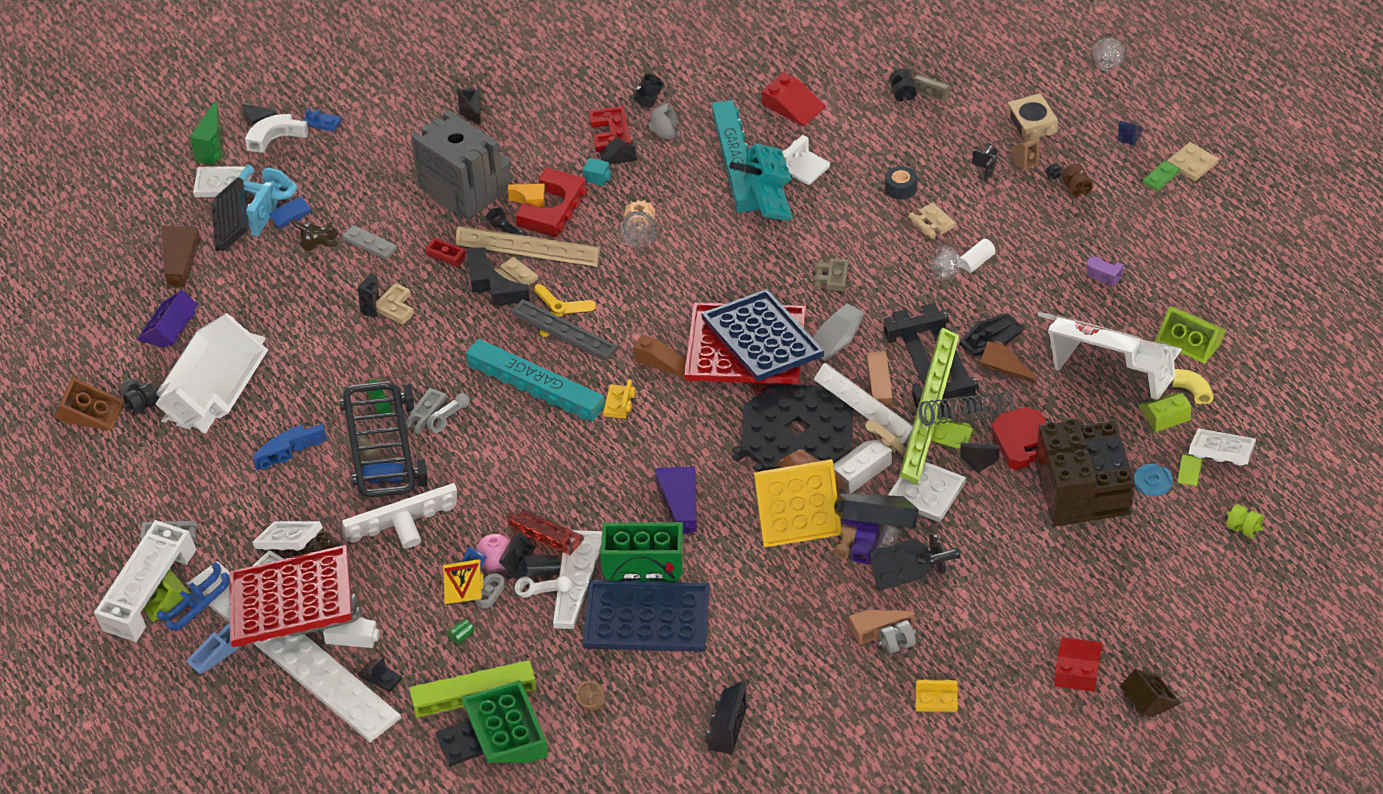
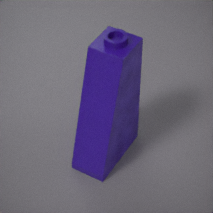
[656,466,697,534]

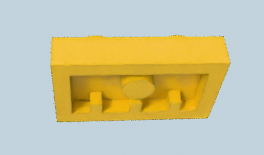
[603,379,636,418]
[916,679,958,712]

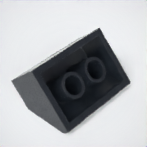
[705,681,747,755]

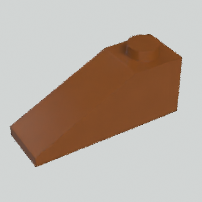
[633,334,686,378]
[980,341,1038,383]

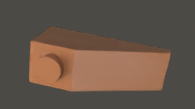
[849,610,915,645]

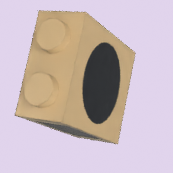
[1007,93,1058,141]

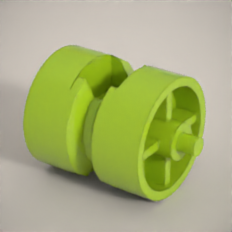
[1226,504,1264,539]

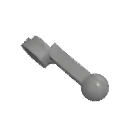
[427,393,470,433]

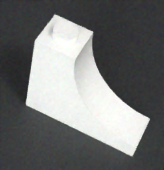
[323,612,380,648]

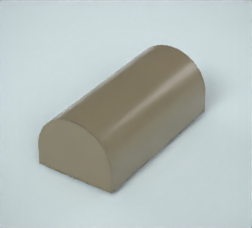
[914,75,952,102]
[344,428,382,462]

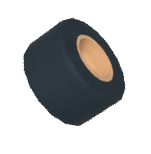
[885,166,917,200]

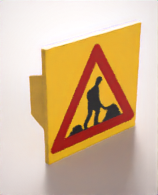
[443,560,484,604]

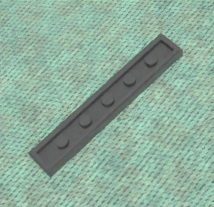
[512,299,617,361]

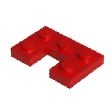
[589,106,631,152]

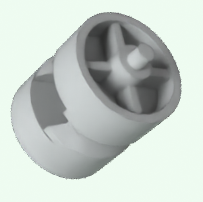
[878,620,917,655]

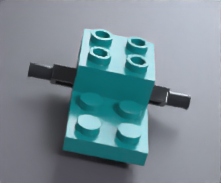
[729,143,793,221]

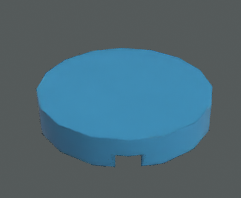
[1134,463,1173,496]

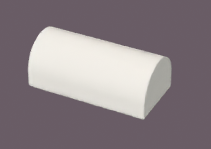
[957,239,995,273]

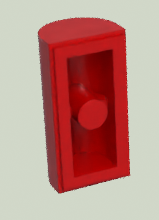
[425,237,466,267]

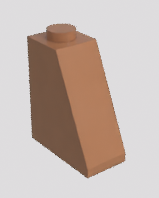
[867,351,892,410]

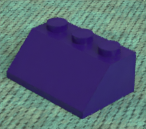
[136,290,198,348]

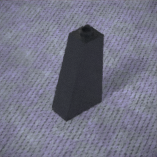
[834,494,919,528]

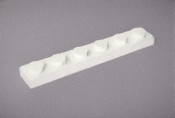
[814,363,913,444]

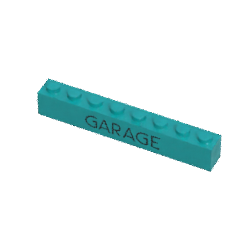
[712,100,759,213]
[466,338,605,422]

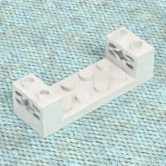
[94,520,196,642]

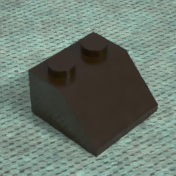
[1119,668,1181,717]

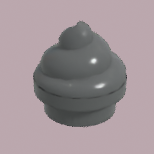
[122,378,140,394]

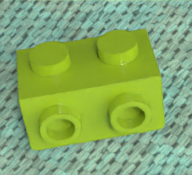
[931,417,975,450]

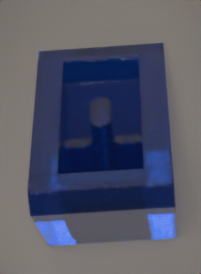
[1118,121,1144,146]

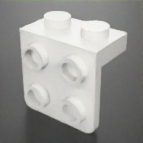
[783,135,830,185]

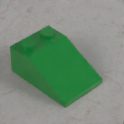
[190,102,223,166]

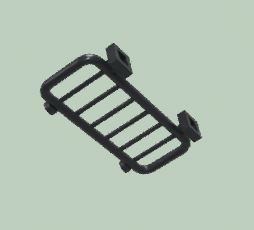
[339,382,427,498]

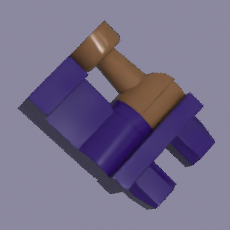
[833,519,880,565]

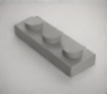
[342,225,397,260]

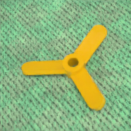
[534,284,596,337]

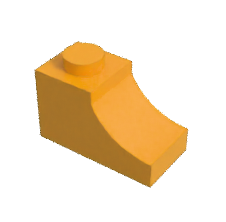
[508,184,546,208]

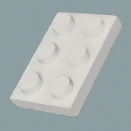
[193,167,252,197]
[252,521,322,551]

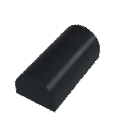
[516,555,560,577]

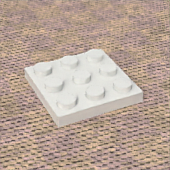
[1189,428,1256,465]
[888,462,966,522]

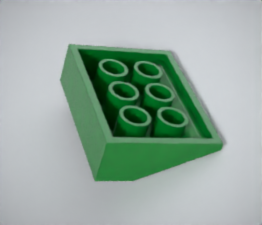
[461,680,548,763]

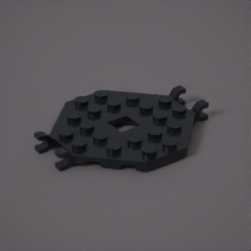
[732,385,855,475]

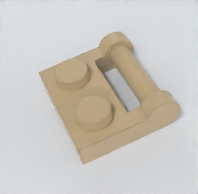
[866,420,907,454]

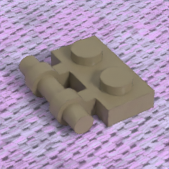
[812,258,849,291]

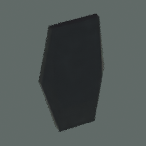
[959,313,1025,357]

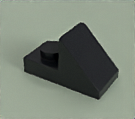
[357,657,402,693]

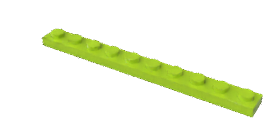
[899,328,959,484]

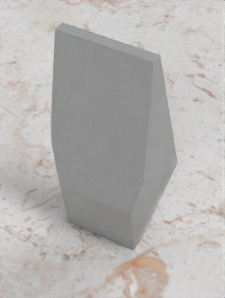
[812,303,864,362]

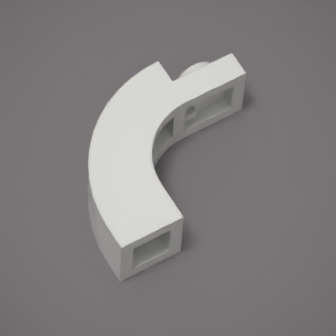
[245,114,308,153]

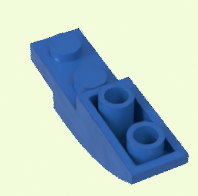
[253,424,327,470]

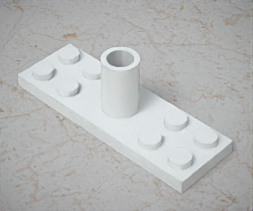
[342,483,457,549]

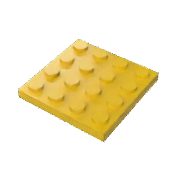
[754,459,841,547]

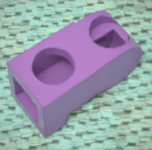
[1087,257,1124,287]

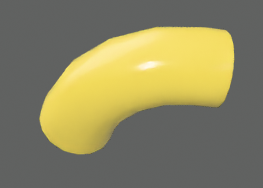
[1171,369,1214,404]

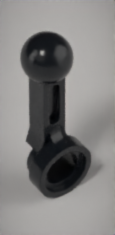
[487,208,528,236]

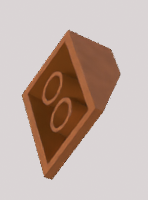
[54,377,124,430]

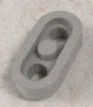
[475,573,505,608]

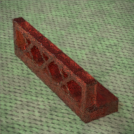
[505,509,584,556]

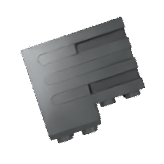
[411,109,514,220]

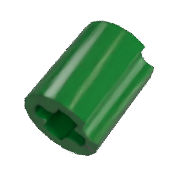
[447,619,475,645]

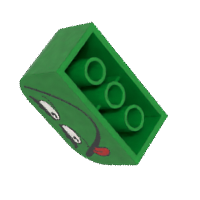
[601,522,684,582]

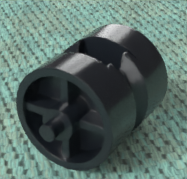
[889,69,917,102]
[633,74,664,107]
[123,382,158,416]

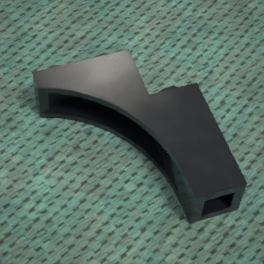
[467,247,530,306]

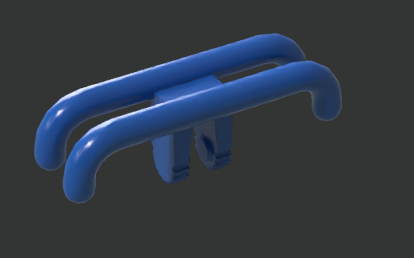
[157,562,230,631]

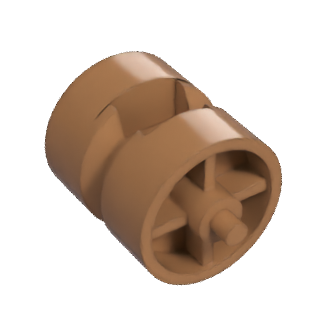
[576,681,606,711]

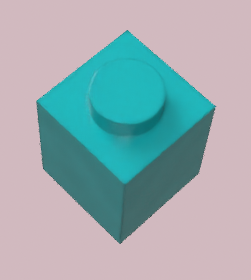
[583,158,612,186]

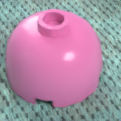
[476,534,510,572]

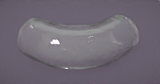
[873,524,903,550]

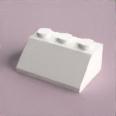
[833,439,892,494]

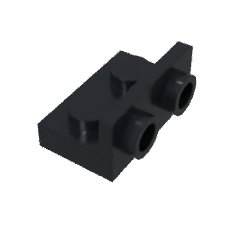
[358,273,380,318]
[498,531,536,579]

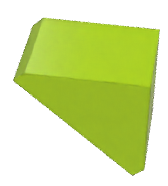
[1177,453,1204,487]

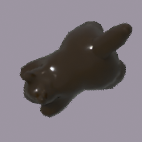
[291,220,338,251]

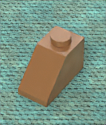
[1012,137,1040,171]

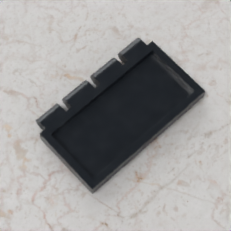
[212,177,248,251]

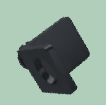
[972,146,998,180]

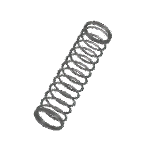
[919,392,1014,426]

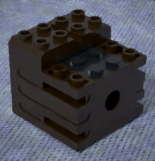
[1035,419,1135,527]

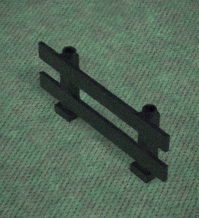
[883,303,983,419]

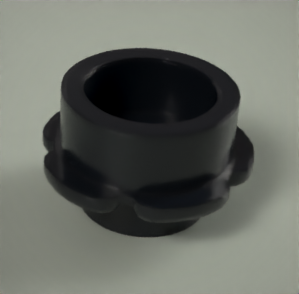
[1045,163,1063,180]

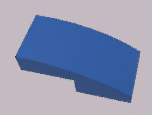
[269,197,312,229]
[362,462,404,484]

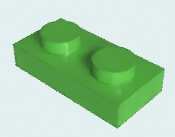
[1143,161,1180,192]

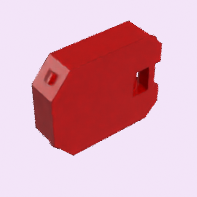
[991,407,1047,471]

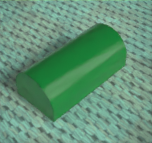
[365,378,393,414]

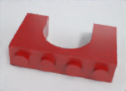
[516,167,588,238]

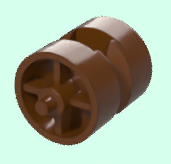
[1061,164,1093,198]

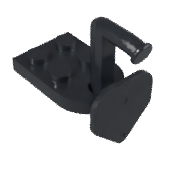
[868,534,961,591]

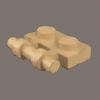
[908,203,956,239]

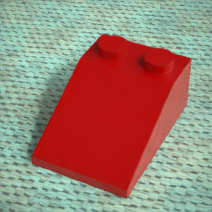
[762,71,826,126]
[1054,637,1103,692]

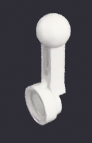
[515,576,571,597]

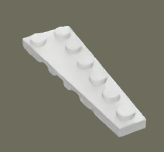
[553,530,602,629]

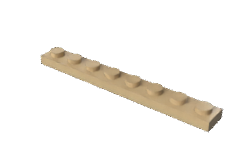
[455,226,600,267]

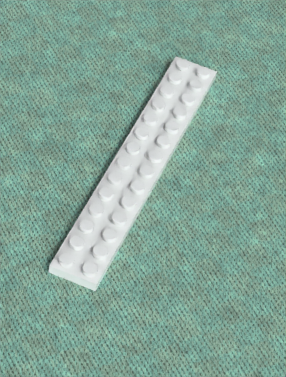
[186,561,401,742]

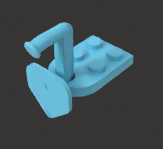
[239,165,298,236]

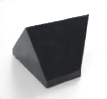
[457,89,481,125]
[960,443,1000,473]

